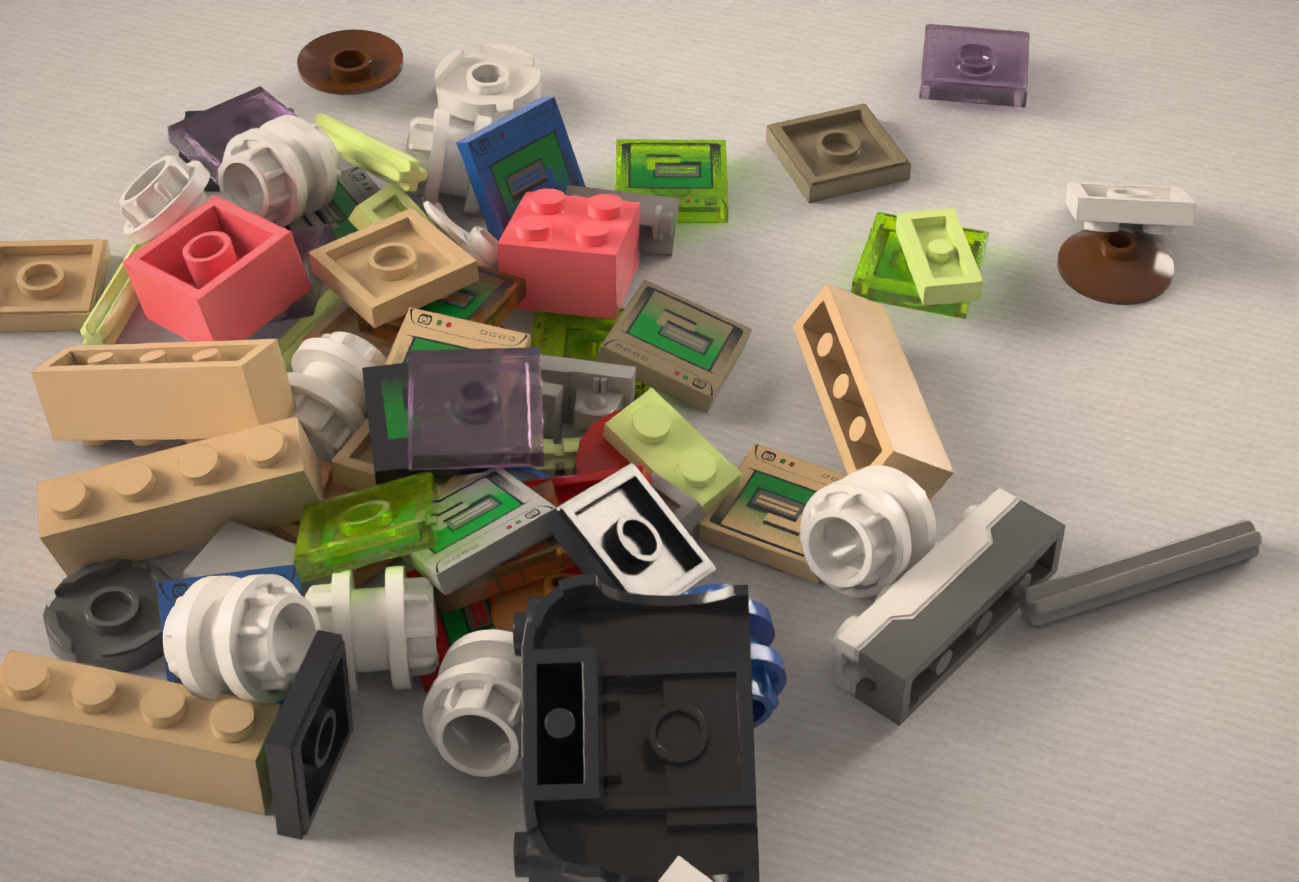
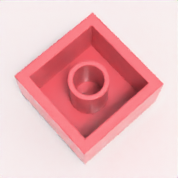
[497,189,640,319]
[123,196,312,342]

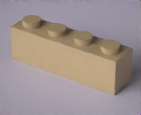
[793,283,954,501]
[31,339,297,446]
[37,416,326,577]
[0,650,282,815]

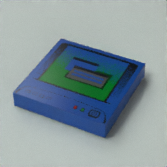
[456,96,586,241]

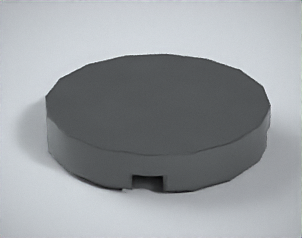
[43,559,173,673]

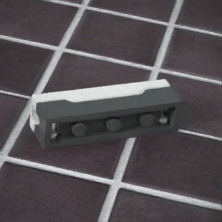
[832,488,1066,726]

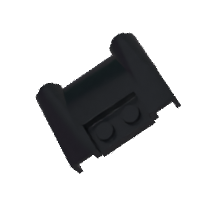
[513,574,760,882]

